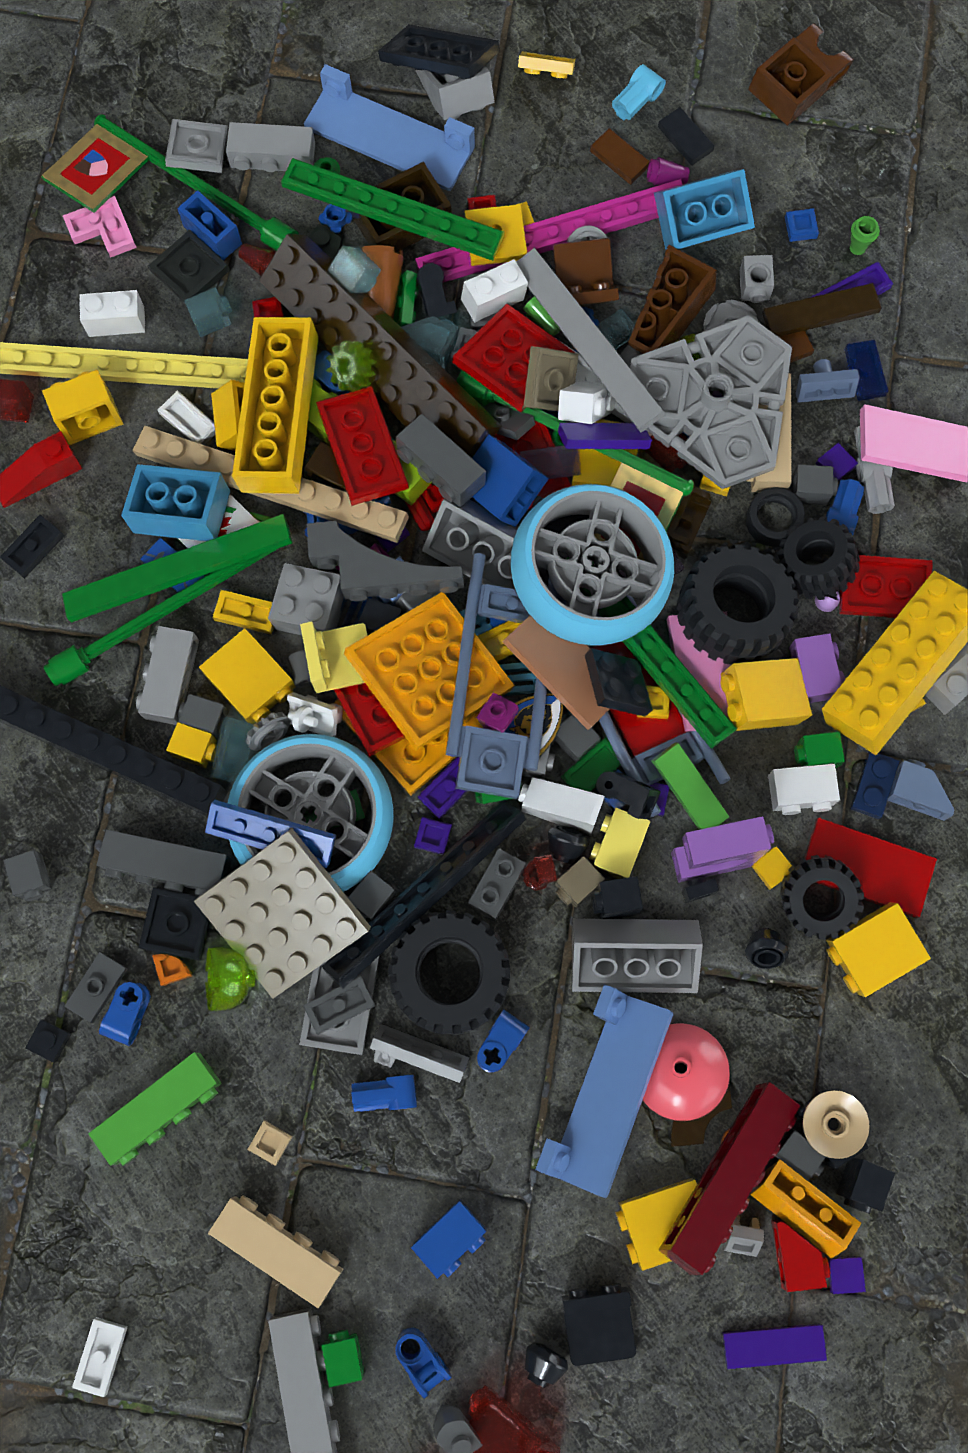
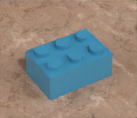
[654,169,755,250]
[121,464,230,541]

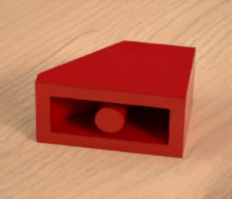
[771,1219,830,1292]

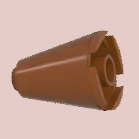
[347,245,404,320]

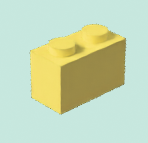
[589,808,650,879]

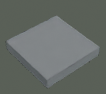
[165,119,228,173]

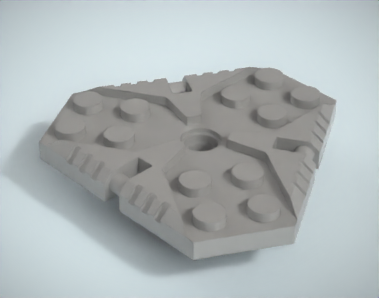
[623,315,792,489]

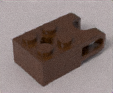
[748,23,854,126]

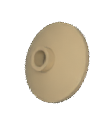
[803,1091,869,1159]

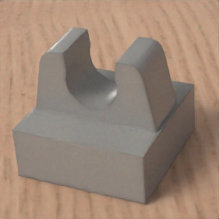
[724,1215,764,1257]

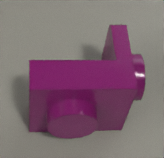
[476,692,519,733]

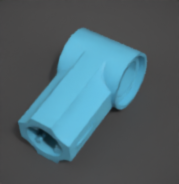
[612,64,666,120]

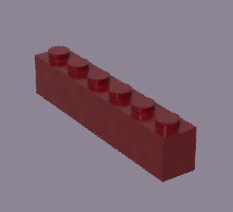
[659,1082,800,1275]

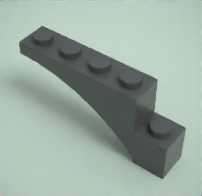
[307,521,464,601]

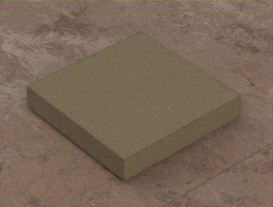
[524,346,579,411]

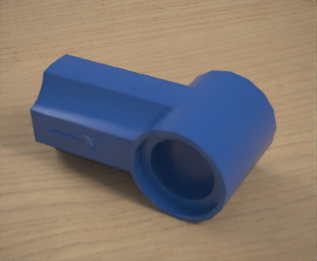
[826,479,865,536]
[352,1075,417,1112]

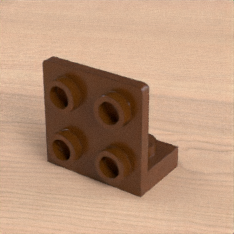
[553,238,619,305]

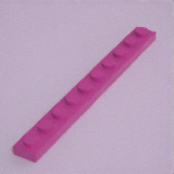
[415,179,683,283]

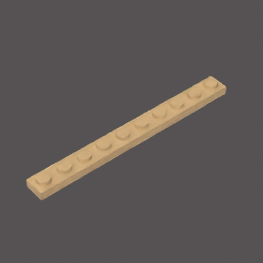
[133,426,409,543]

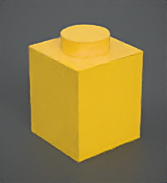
[166,722,218,768]

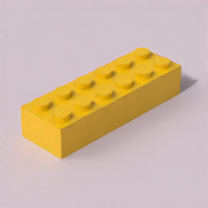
[232,317,318,494]
[822,571,968,755]

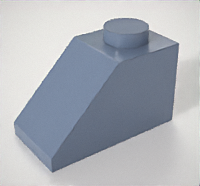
[887,759,954,821]

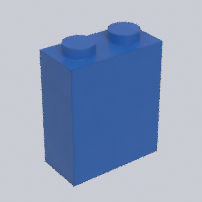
[472,434,549,527]

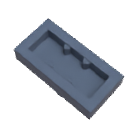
[796,359,860,402]

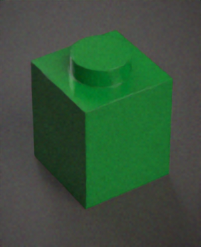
[794,732,845,768]
[321,1329,365,1388]

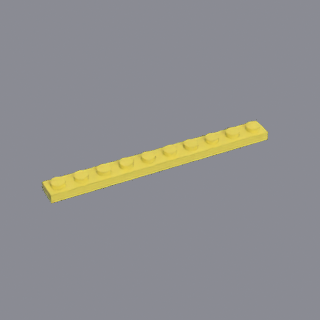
[0,342,248,389]

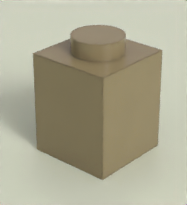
[555,856,605,908]

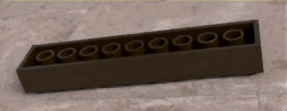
[259,234,502,458]

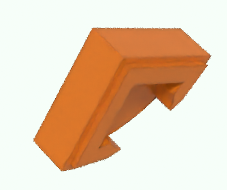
[152,954,193,986]

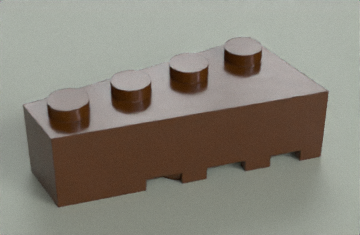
[628,244,717,354]

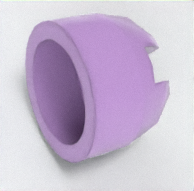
[815,591,840,612]

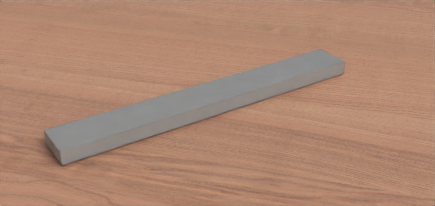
[516,248,665,433]

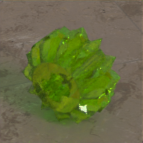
[325,340,376,392]

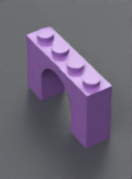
[671,816,774,883]

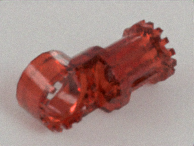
[523,854,557,891]

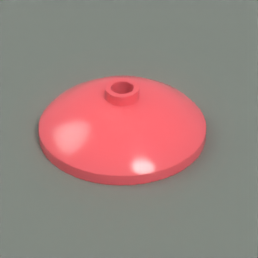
[643,1023,730,1121]

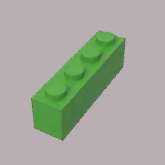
[88,1052,222,1166]

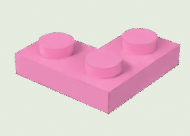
[63,196,137,258]

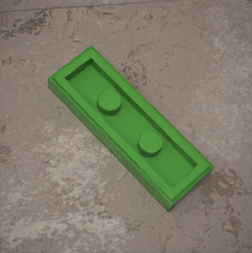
[651,743,729,830]

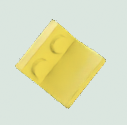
[300,622,368,693]

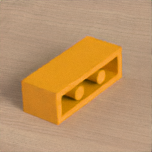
[750,1159,861,1258]

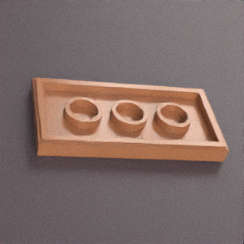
[503,615,610,730]

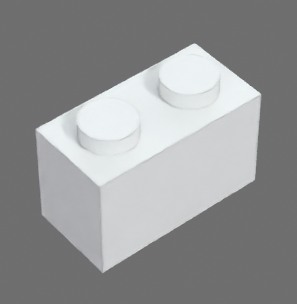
[461,259,528,323]
[79,290,145,337]
[558,381,616,424]
[768,764,840,815]

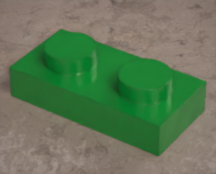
[394,270,419,331]

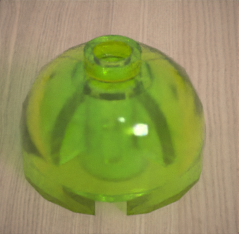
[205,947,255,1011]

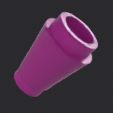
[647,157,689,186]

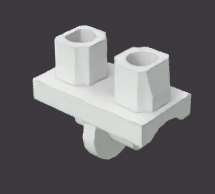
[287,692,343,737]

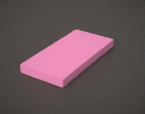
[860,404,968,482]
[667,611,736,732]

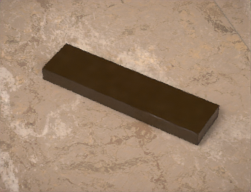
[762,283,882,337]

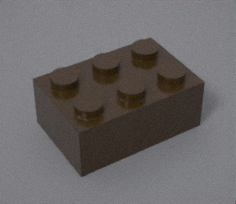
[351,161,452,253]

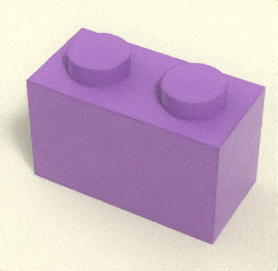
[789,633,845,703]

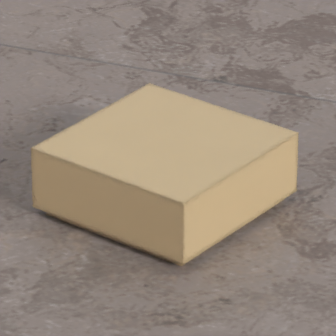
[247,1120,293,1166]

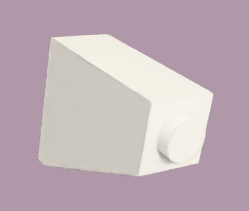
[518,777,605,836]

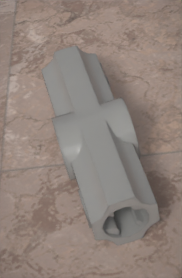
[854,426,895,514]

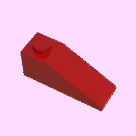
[0,431,83,508]

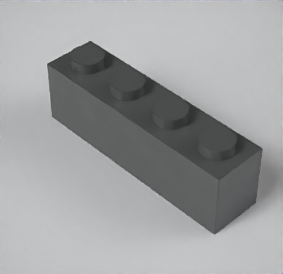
[96,829,232,896]

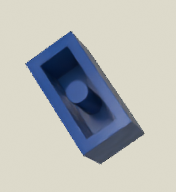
[177,190,242,261]
[411,1199,486,1279]

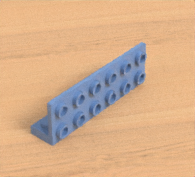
[304,64,475,191]
[535,984,673,1198]

